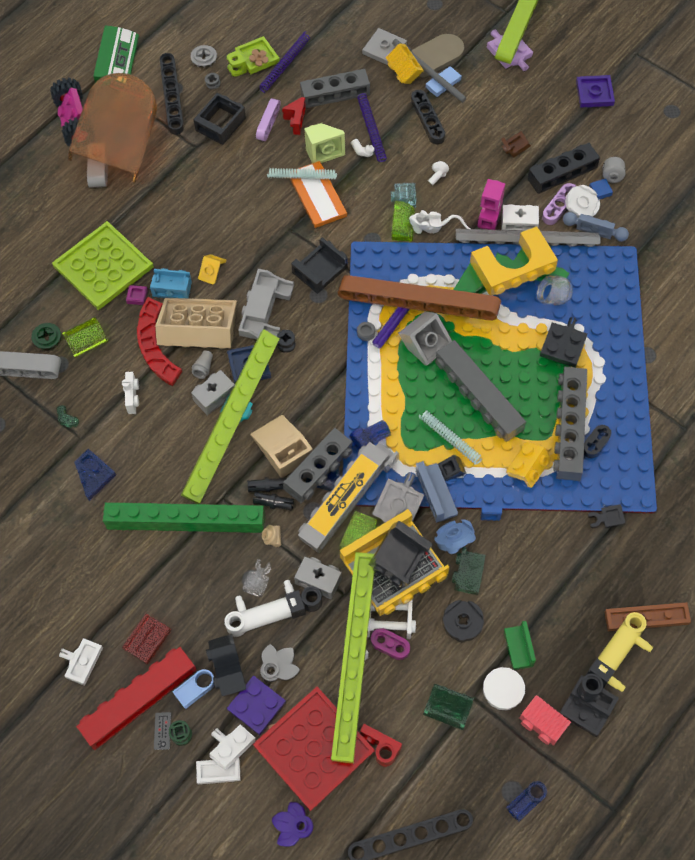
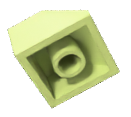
[304,123,345,163]

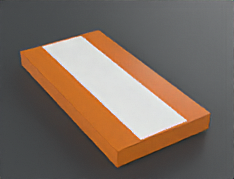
[289,161,347,228]

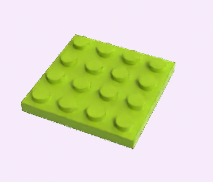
[52,221,154,311]

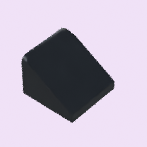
[438,455,467,481]

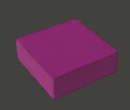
[126,285,148,305]

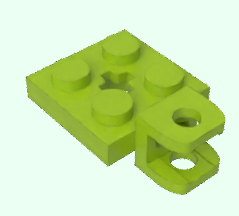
[227,36,280,77]

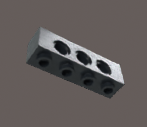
[528,143,600,194]

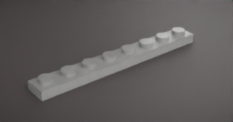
[455,229,601,247]

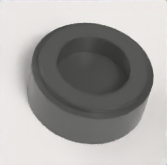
[357,322,375,341]

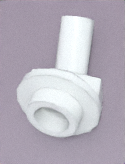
[428,161,449,185]

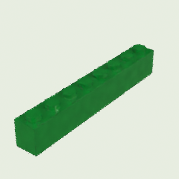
[103,502,265,533]

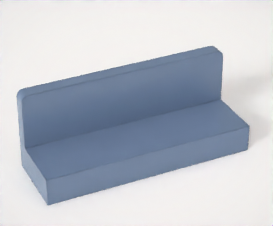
[415,461,458,523]

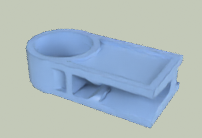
[173,669,214,709]

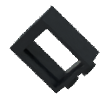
[193,93,246,145]

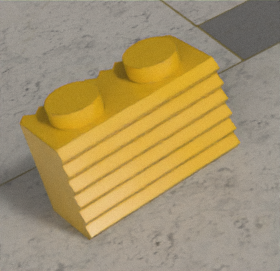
[385,44,424,84]

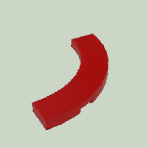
[137,297,182,386]

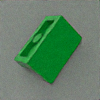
[504,621,536,670]

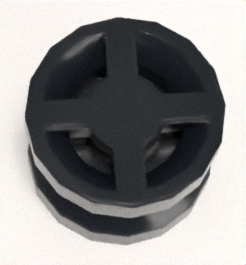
[277,330,296,353]

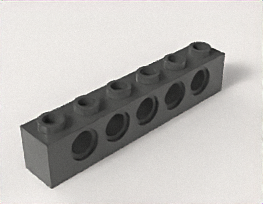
[553,367,587,481]

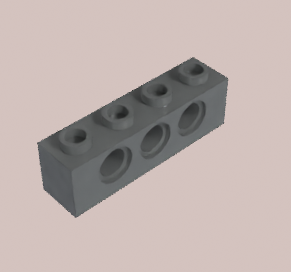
[300,69,370,108]
[283,428,353,504]

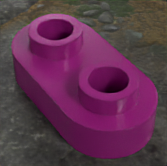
[371,628,410,660]

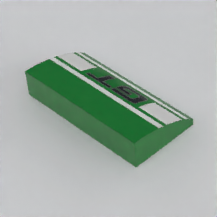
[93,25,139,87]

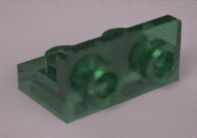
[452,547,486,595]

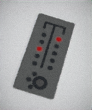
[154,712,171,750]

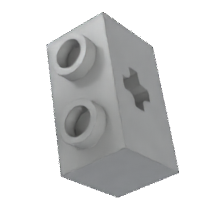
[191,370,235,416]
[294,557,342,600]

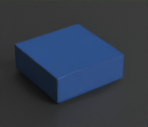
[589,179,613,200]
[481,506,502,521]

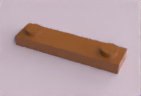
[604,602,691,631]

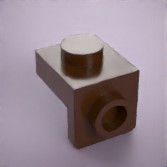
[501,131,531,158]

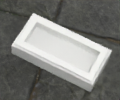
[196,758,241,784]

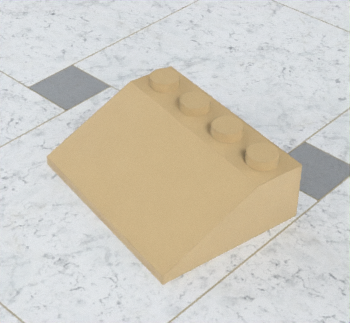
[155,298,237,349]

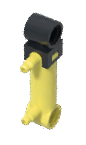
[578,612,653,701]

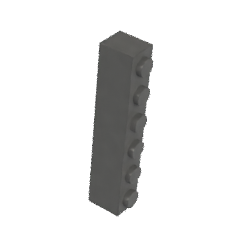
[435,340,526,442]

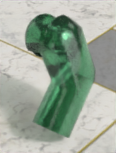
[56,405,79,428]

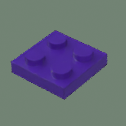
[576,75,615,108]
[227,675,286,736]

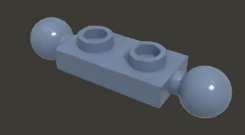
[563,212,629,242]

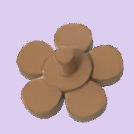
[249,49,268,66]

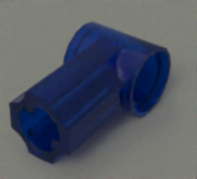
[349,420,391,452]
[506,781,547,822]

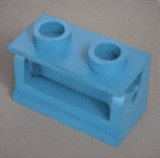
[150,268,192,298]

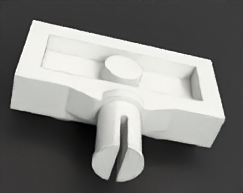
[122,372,139,414]
[59,638,103,686]
[210,725,255,770]

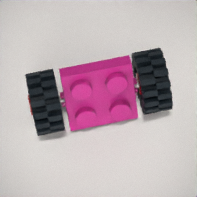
[50,78,95,149]

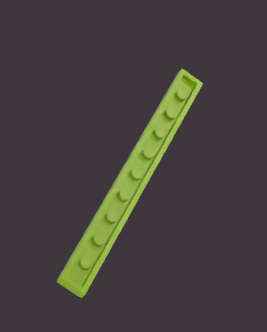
[181,329,280,504]
[331,552,374,763]

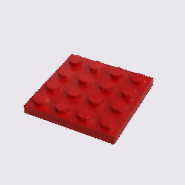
[253,687,375,812]

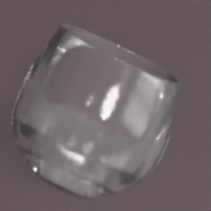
[537,275,573,306]

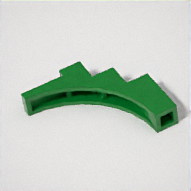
[453,248,569,294]

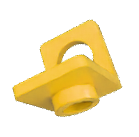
[198,254,226,284]

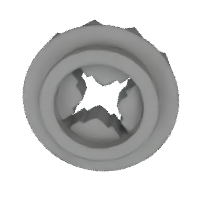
[191,45,217,68]

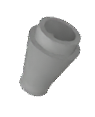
[192,351,213,379]

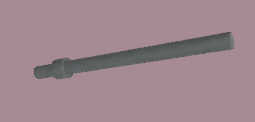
[392,39,466,103]

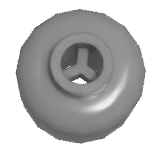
[602,157,625,183]

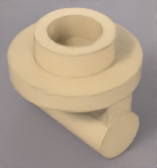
[262,525,281,547]

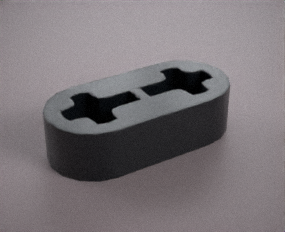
[584,425,611,458]

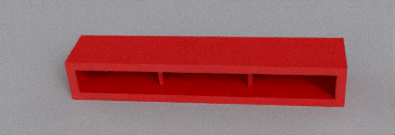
[76,647,197,750]

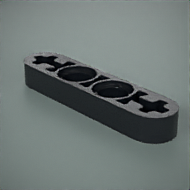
[411,90,445,145]

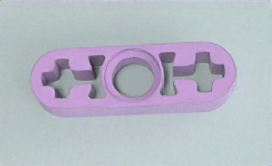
[256,98,280,141]
[542,183,576,225]

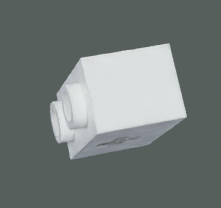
[501,204,539,231]

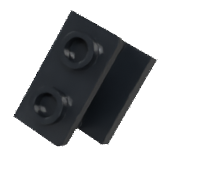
[291,237,348,294]
[369,521,432,587]

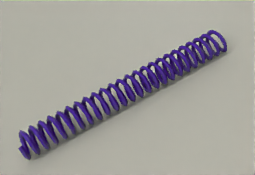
[260,31,310,93]
[357,93,387,162]

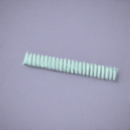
[267,168,337,180]
[419,410,482,464]

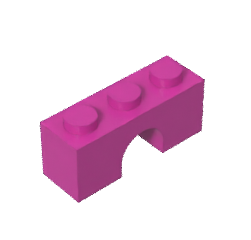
[478,179,505,230]

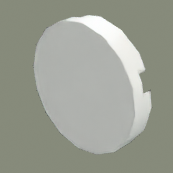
[565,185,600,218]
[483,667,525,710]

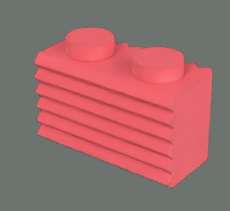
[519,695,571,746]

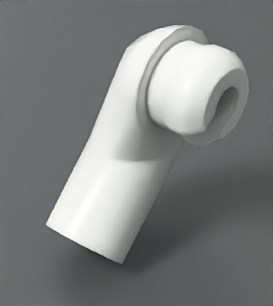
[351,139,374,157]

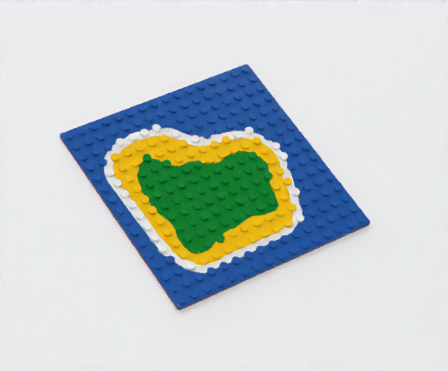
[343,242,657,513]

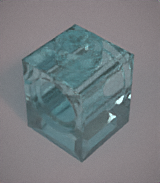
[391,183,416,209]

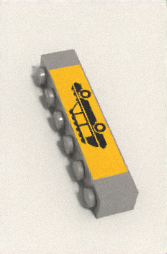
[298,442,389,553]

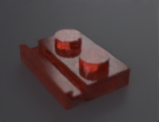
[122,613,171,665]

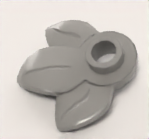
[260,644,300,681]

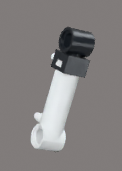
[225,580,322,637]

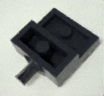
[540,317,588,368]
[560,675,619,737]

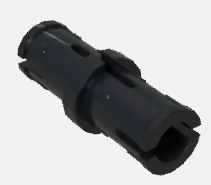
[247,477,286,493]
[253,492,294,511]

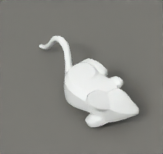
[409,210,470,234]

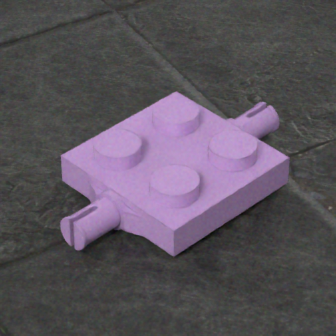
[487,29,533,71]

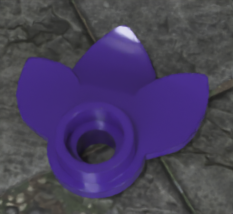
[272,802,313,847]

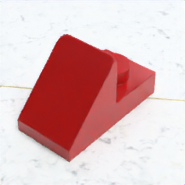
[282,97,306,135]

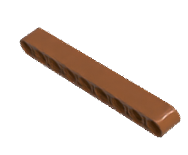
[338,275,501,321]

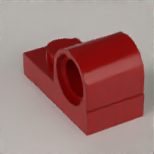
[360,724,402,767]

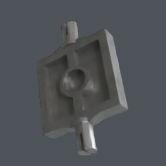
[372,472,424,523]

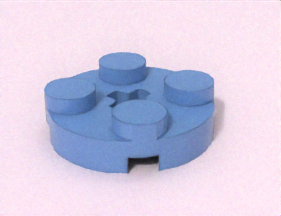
[434,520,476,554]

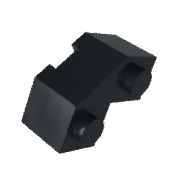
[206,634,246,696]

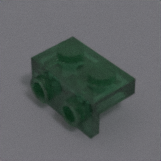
[423,684,474,730]

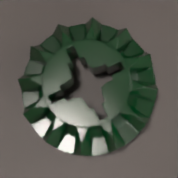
[31,323,61,350]

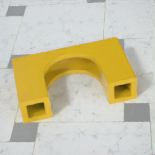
[470,226,558,295]

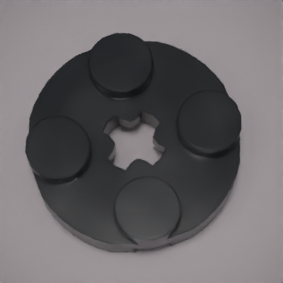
[442,600,484,643]

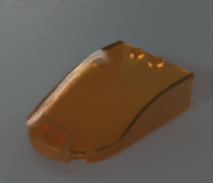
[68,73,157,182]

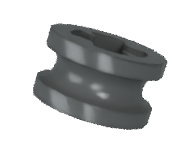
[205,73,221,89]

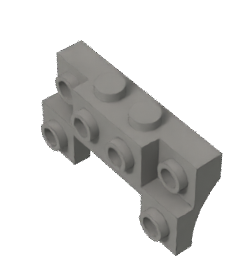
[238,269,294,339]

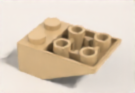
[250,415,313,478]

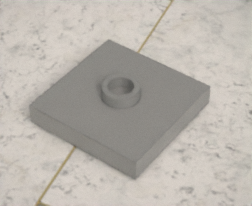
[362,28,407,65]

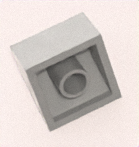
[398,311,452,366]

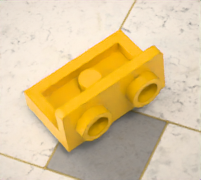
[506,442,551,488]

